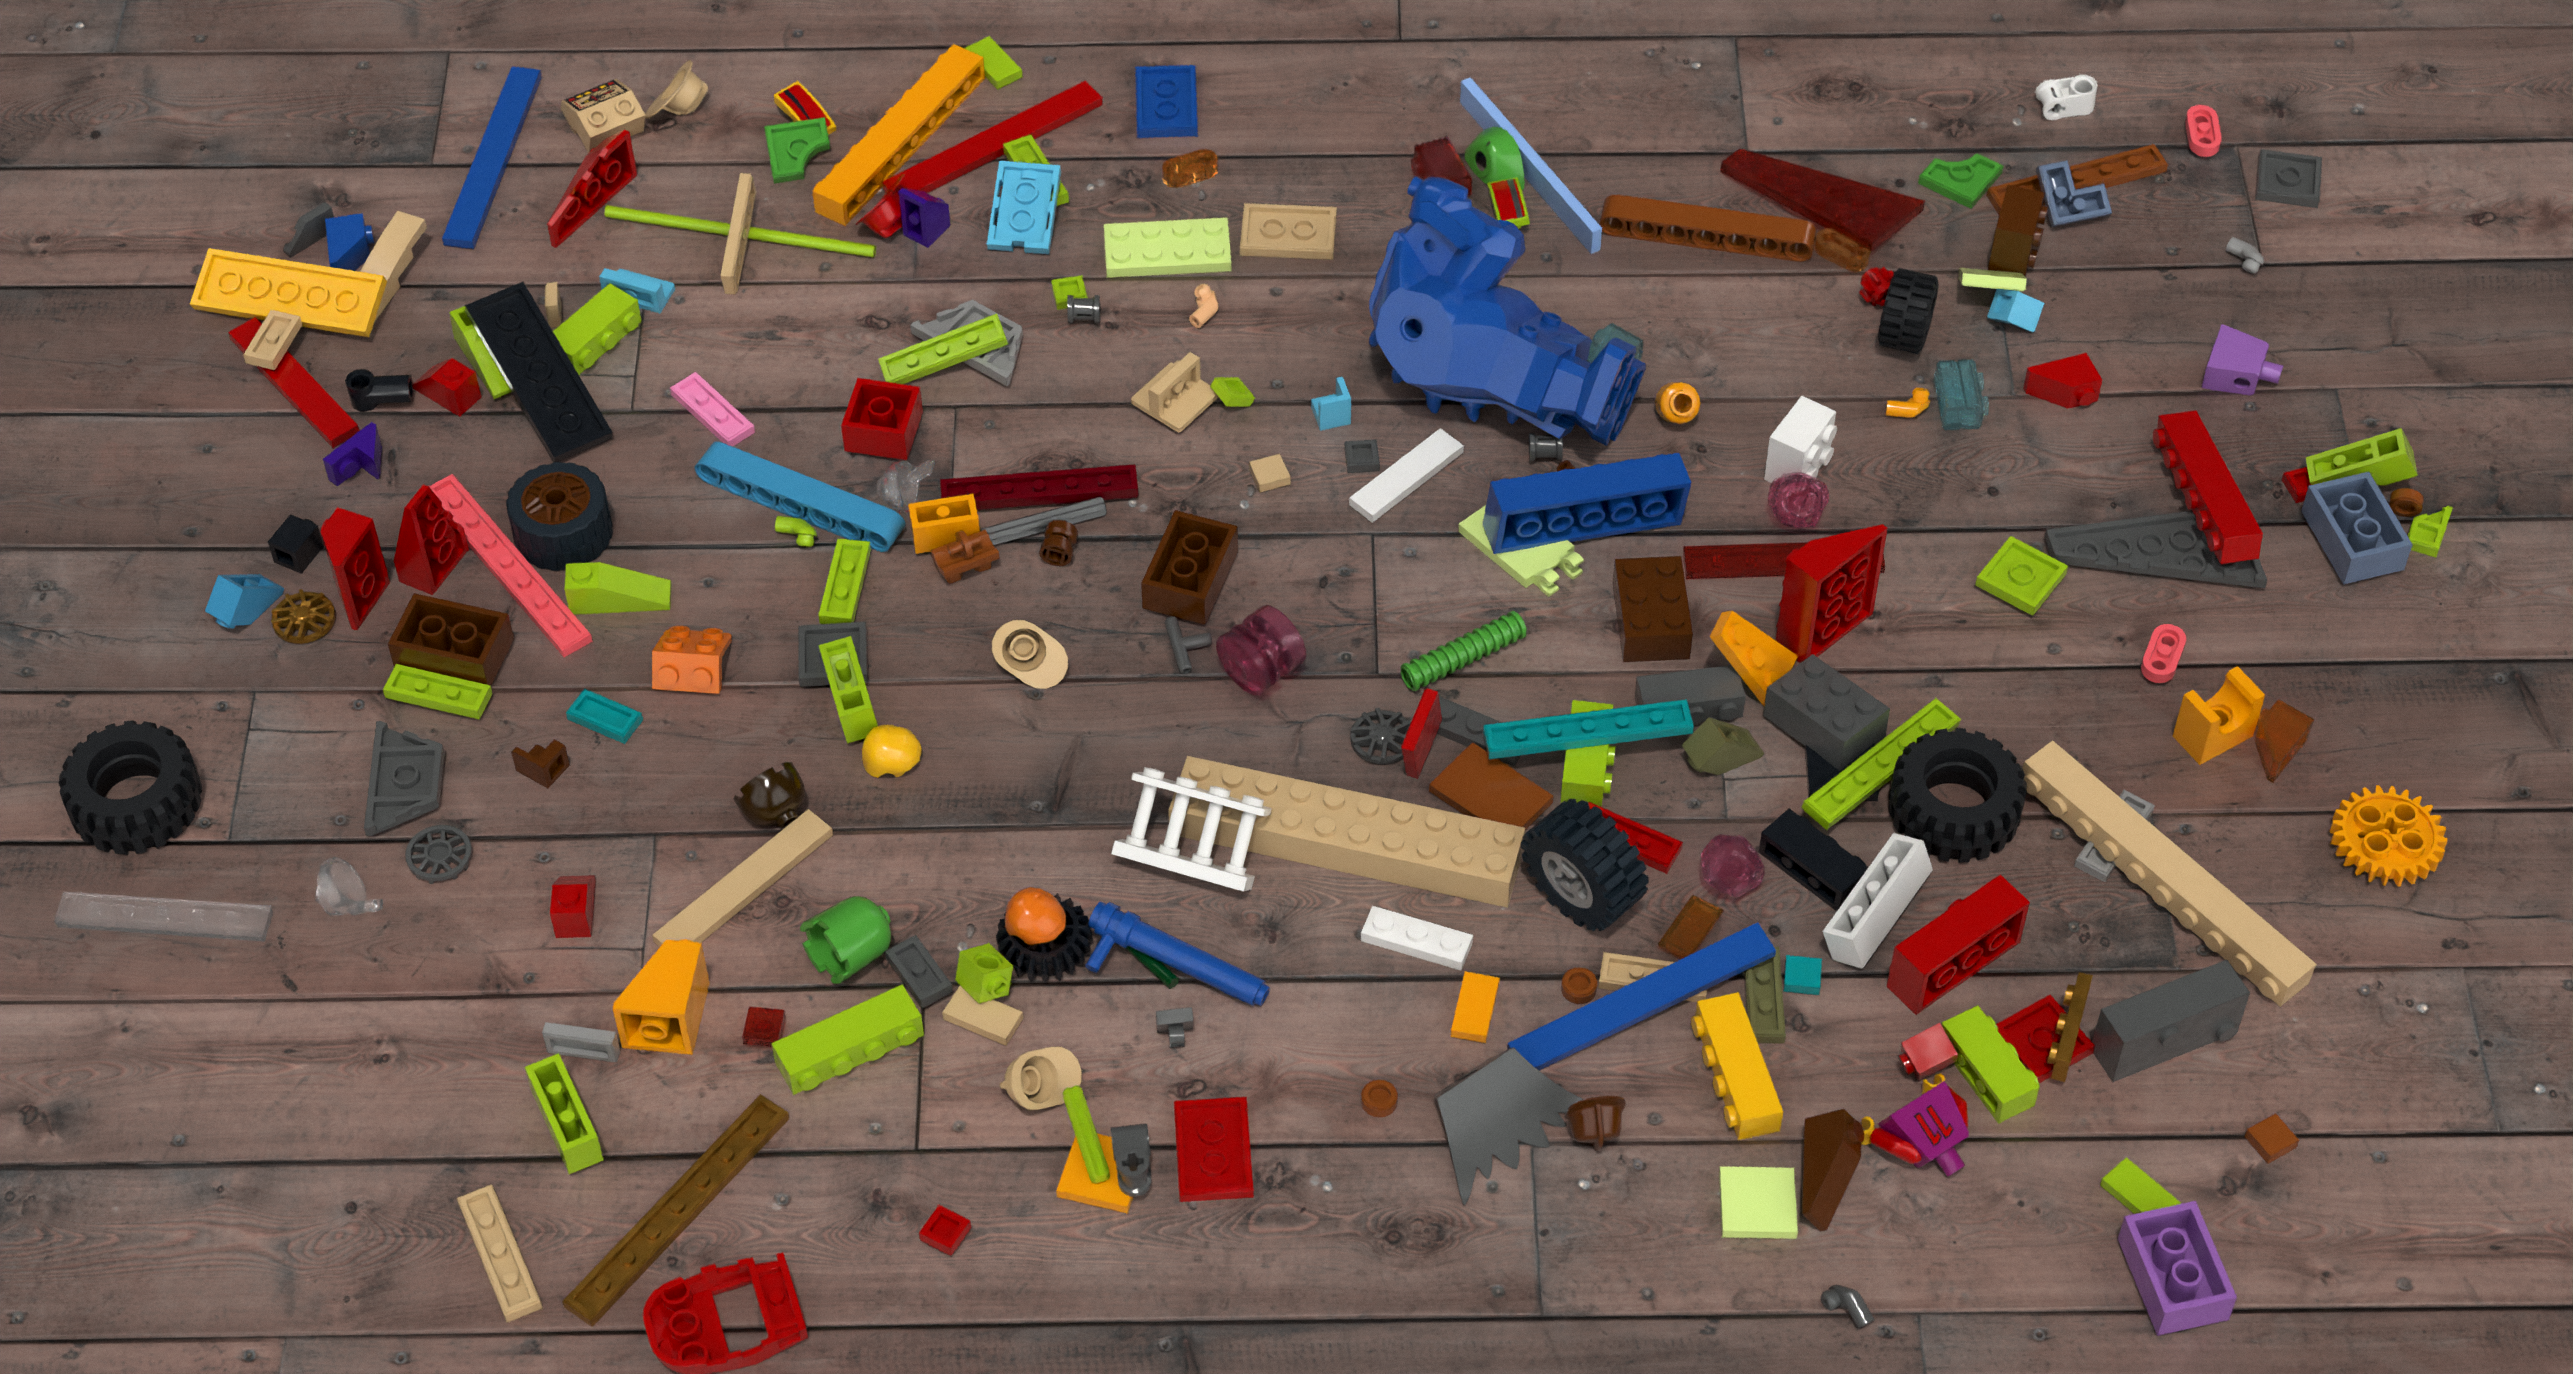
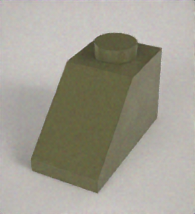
[1682,717,1764,776]

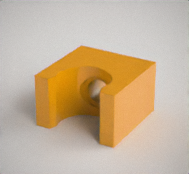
[2173,666,2265,765]

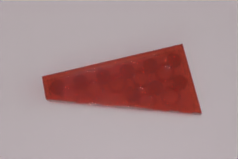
[1720,148,1925,252]

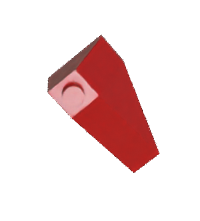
[547,129,637,248]
[394,484,469,595]

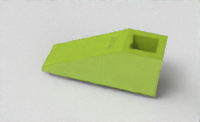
[449,306,512,399]

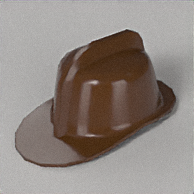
[1565,1096,1626,1151]

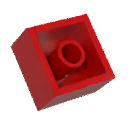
[841,378,923,460]

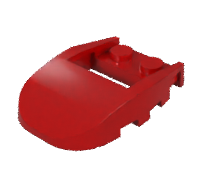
[643,1253,808,1374]

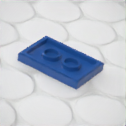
[1135,65,1198,138]

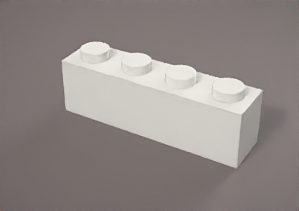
[1823,833,1933,969]

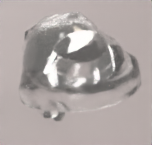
[876,459,935,514]
[315,857,383,917]

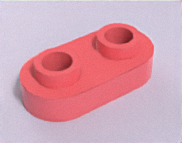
[2185,105,2222,157]
[2141,624,2186,683]

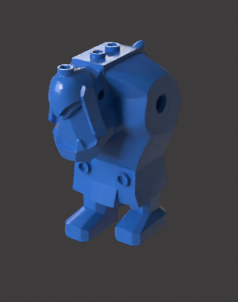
[1369,177,1646,446]

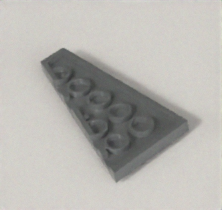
[2044,511,2267,588]

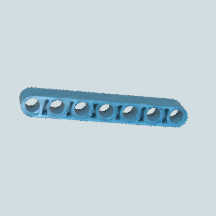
[694,442,906,552]

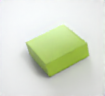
[1051,275,1087,310]
[1210,377,1255,407]

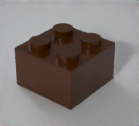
[1988,185,2048,276]

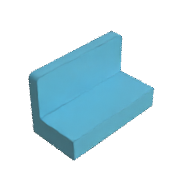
[599,268,675,314]

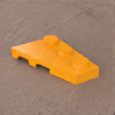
[1709,611,1798,706]

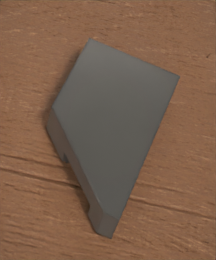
[283,202,334,258]

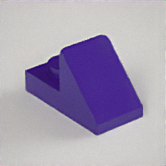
[323,422,382,487]

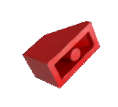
[2023,353,2102,409]
[413,358,482,417]
[550,875,596,938]

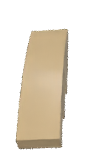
[361,211,427,322]

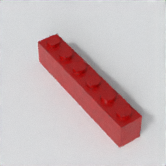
[2153,410,2263,564]

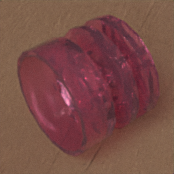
[1216,605,1306,695]

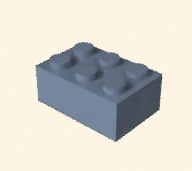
[2301,472,2413,585]

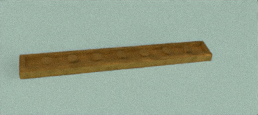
[562,1094,789,1327]

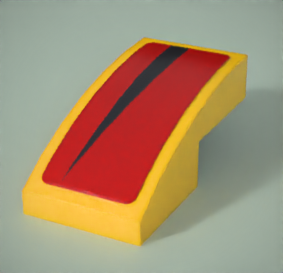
[773,81,836,135]

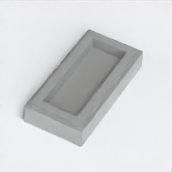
[542,1022,620,1062]

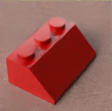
[320,507,390,630]

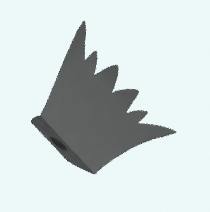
[1434,1047,1584,1205]

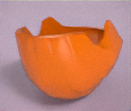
[1005,887,1066,945]

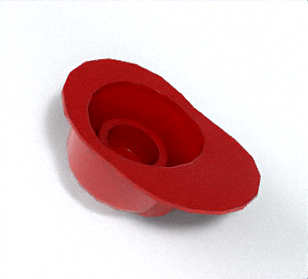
[855,174,905,238]

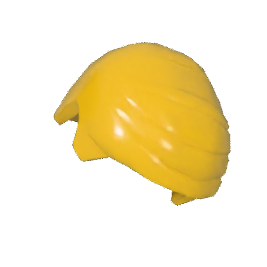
[862,725,922,778]

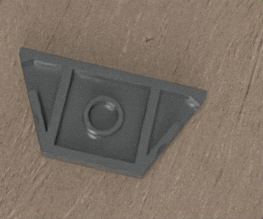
[364,721,445,836]

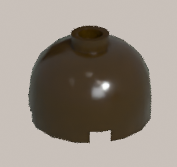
[733,762,805,828]

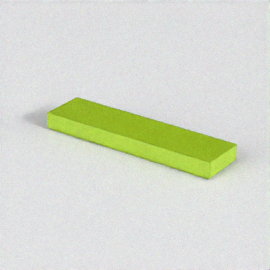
[878,313,1008,384]

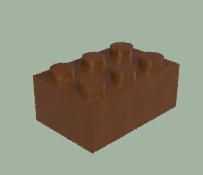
[1141,510,1238,625]
[1612,556,1693,662]
[388,593,514,685]

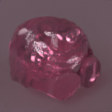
[1768,472,1829,528]
[1701,834,1765,898]

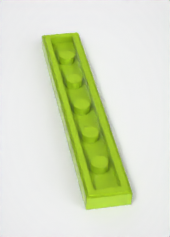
[1801,698,1961,830]

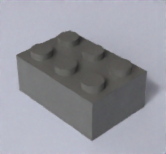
[1763,654,1890,771]

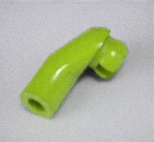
[775,516,817,547]

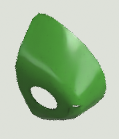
[1465,127,1525,191]

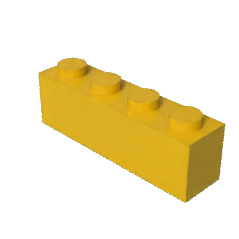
[1691,992,1783,1140]

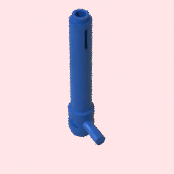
[1085,901,1270,1006]

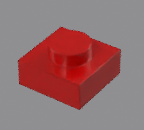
[919,1205,971,1256]

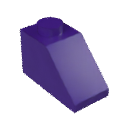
[899,188,951,248]

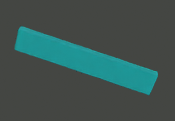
[1483,699,1694,759]

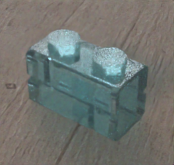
[1934,359,1989,430]

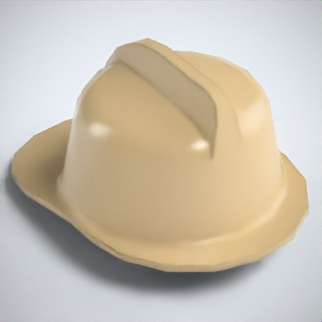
[645,60,708,119]
[992,620,1068,689]
[999,1047,1081,1110]

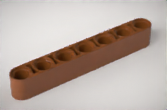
[1599,195,1816,262]

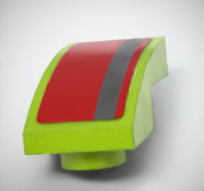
[1487,177,1530,229]

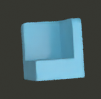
[1987,289,2044,332]
[1311,377,1351,431]

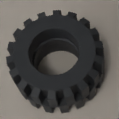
[1878,268,1939,354]

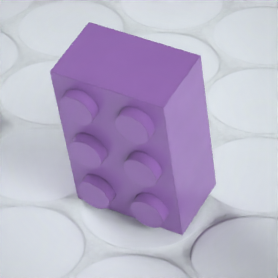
[2118,1201,2237,1336]

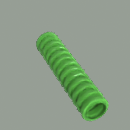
[1401,611,1527,691]

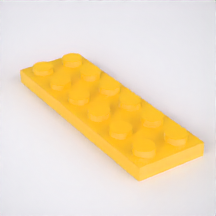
[190,248,387,337]

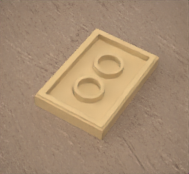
[1240,203,1337,260]

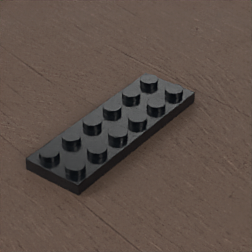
[465,282,613,462]

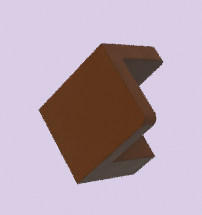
[511,739,570,789]

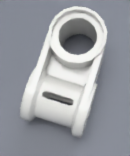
[2035,75,2097,120]

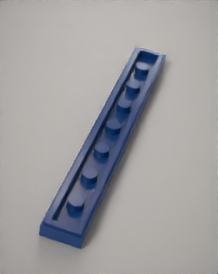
[442,66,542,249]
[1507,922,1776,1071]

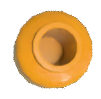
[1655,382,1701,424]

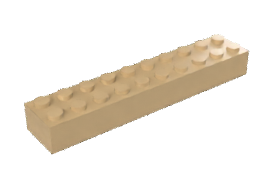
[1168,756,1525,908]

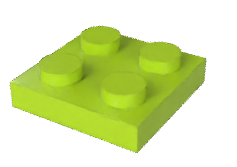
[1975,536,2068,616]

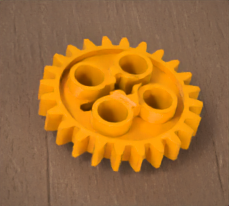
[2330,785,2448,887]

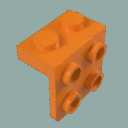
[652,626,732,694]

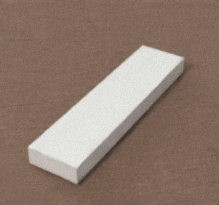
[1349,428,1464,523]

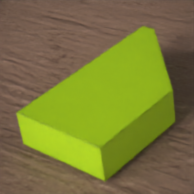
[2408,506,2453,558]

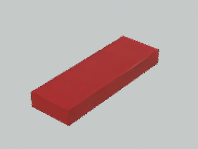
[1588,802,1683,874]

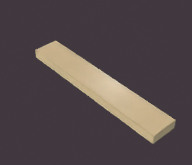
[652,809,833,947]

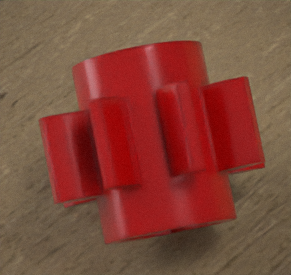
[1859,267,1894,306]

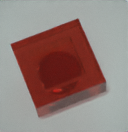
[742,1007,786,1047]

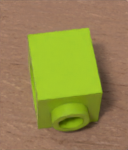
[955,943,1013,1003]

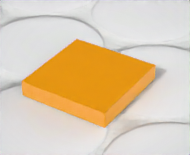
[1056,1134,1133,1214]

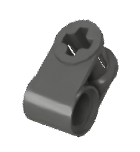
[1110,1123,1152,1197]

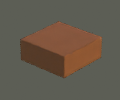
[2245,1113,2299,1164]

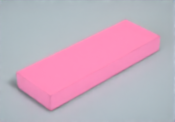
[670,372,755,447]

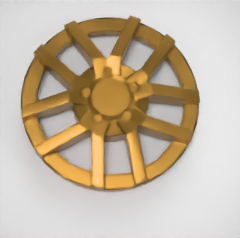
[271,589,336,644]

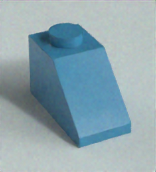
[205,574,285,628]

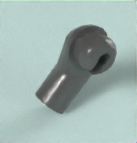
[1821,1284,1875,1329]

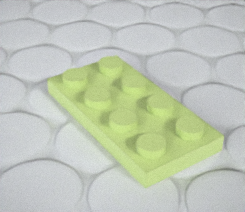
[1104,218,1231,278]

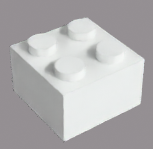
[1764,396,1837,496]

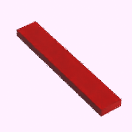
[228,317,360,448]

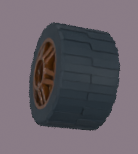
[506,462,613,571]

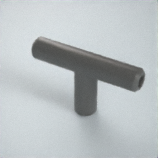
[1165,616,1212,674]

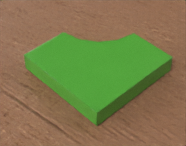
[764,117,830,184]
[1918,153,2004,209]

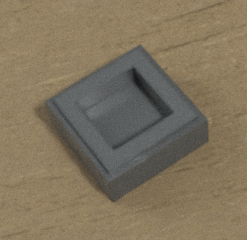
[1344,439,1380,473]

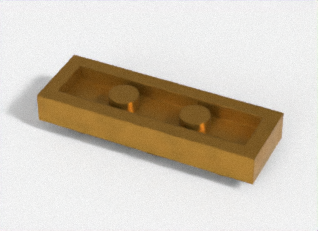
[2047,972,2093,1082]

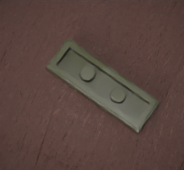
[1744,947,1786,1043]

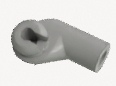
[2226,237,2264,274]

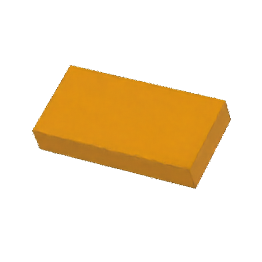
[1451,971,1500,1043]

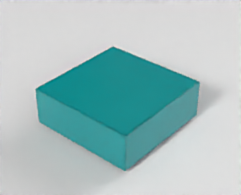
[1783,955,1822,995]

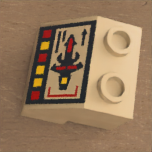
[561,79,645,153]

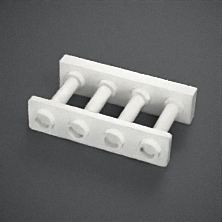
[1111,767,1272,892]

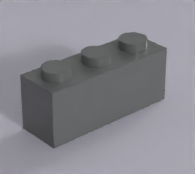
[1635,665,1746,725]

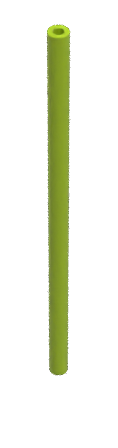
[604,205,877,258]

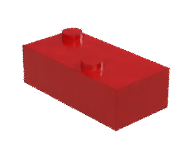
[1887,874,2030,1015]

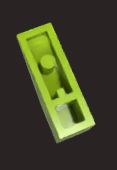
[2306,428,2418,485]
[564,562,671,615]
[818,636,878,744]

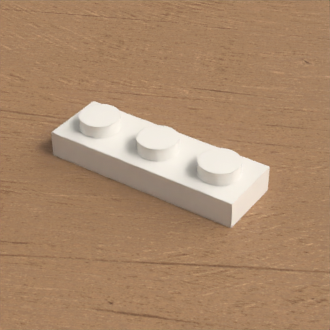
[1361,906,1473,971]

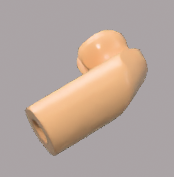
[1189,284,1219,328]

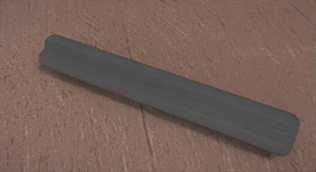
[980,497,1107,545]

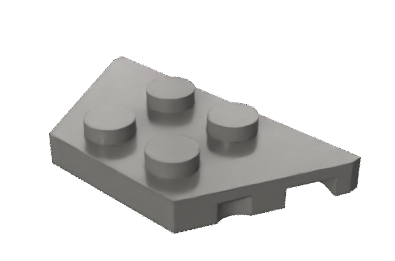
[910,300,1023,386]

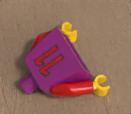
[1861,1074,1969,1177]

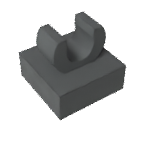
[1156,1007,1194,1048]

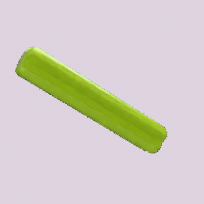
[1063,1085,1110,1184]

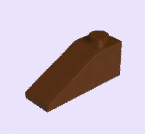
[1802,1109,1864,1232]

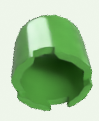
[800,896,891,984]

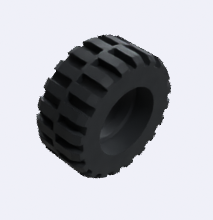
[59,721,202,855]
[1888,728,2027,863]

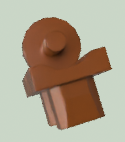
[931,529,1000,584]

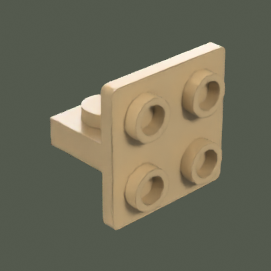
[1131,352,1218,432]

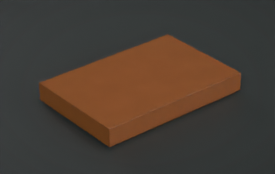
[1429,742,1553,830]

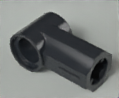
[345,369,414,412]

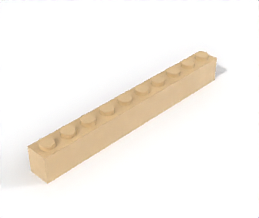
[2023,740,2317,1007]

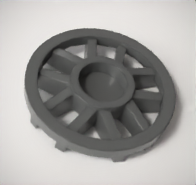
[1350,708,1411,764]
[405,825,472,884]

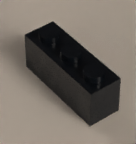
[1759,808,1868,911]

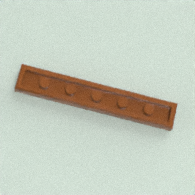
[1986,144,2168,215]

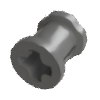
[1067,295,1100,323]
[1528,433,1563,461]

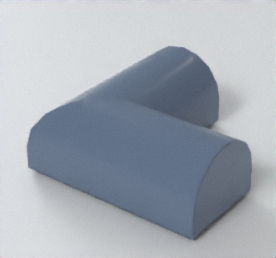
[2036,160,2112,227]

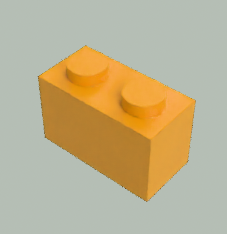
[908,494,980,554]

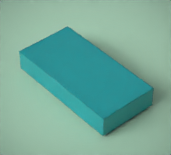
[566,688,643,744]

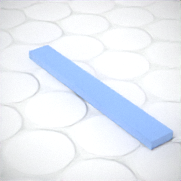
[1460,77,1602,254]

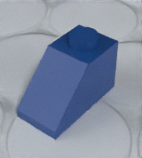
[325,213,375,271]

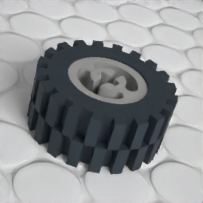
[1521,799,1649,931]

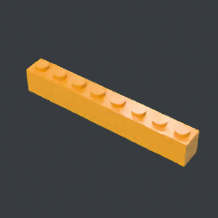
[812,44,985,226]

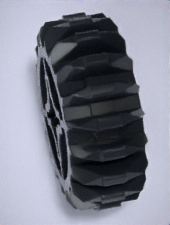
[996,893,1093,984]

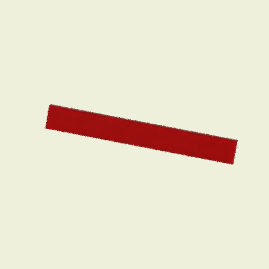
[882,80,1103,195]

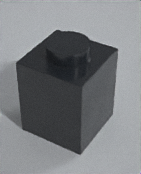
[268,514,324,574]

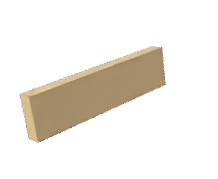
[721,173,756,294]
[457,1184,543,1323]

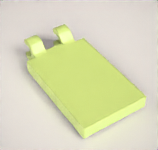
[1458,505,1584,597]

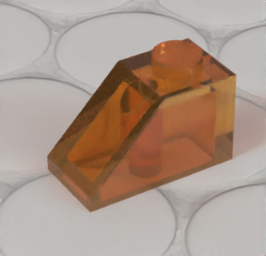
[2255,699,2314,783]

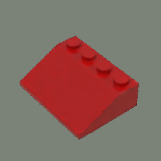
[1776,524,1888,663]

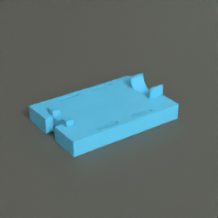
[987,161,1061,254]

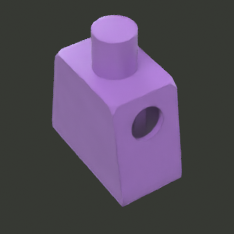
[2201,324,2283,395]

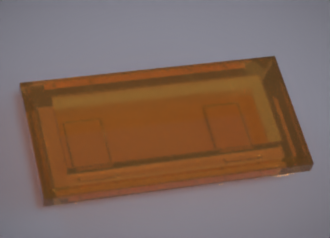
[1658,895,1724,959]

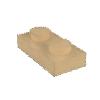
[243,310,302,370]

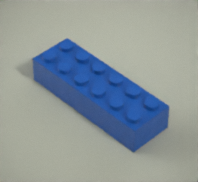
[1482,453,1692,554]

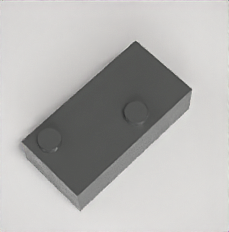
[2092,960,2250,1082]

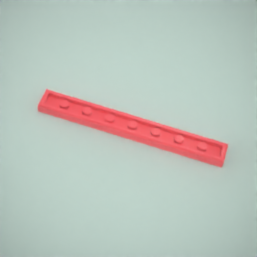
[429,474,593,658]

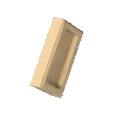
[942,986,1023,1046]

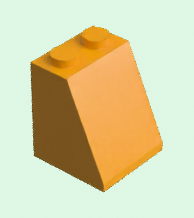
[612,939,710,1055]

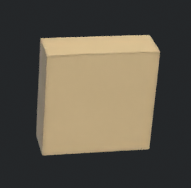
[545,282,562,328]
[1249,454,1291,492]

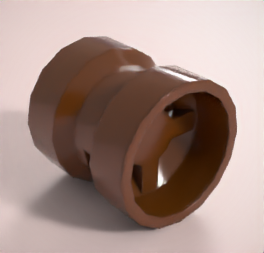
[1039,520,1078,566]

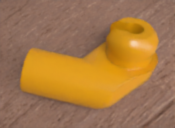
[1886,388,1930,418]

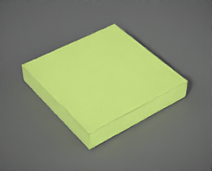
[1958,268,2027,291]
[1719,1166,1798,1239]

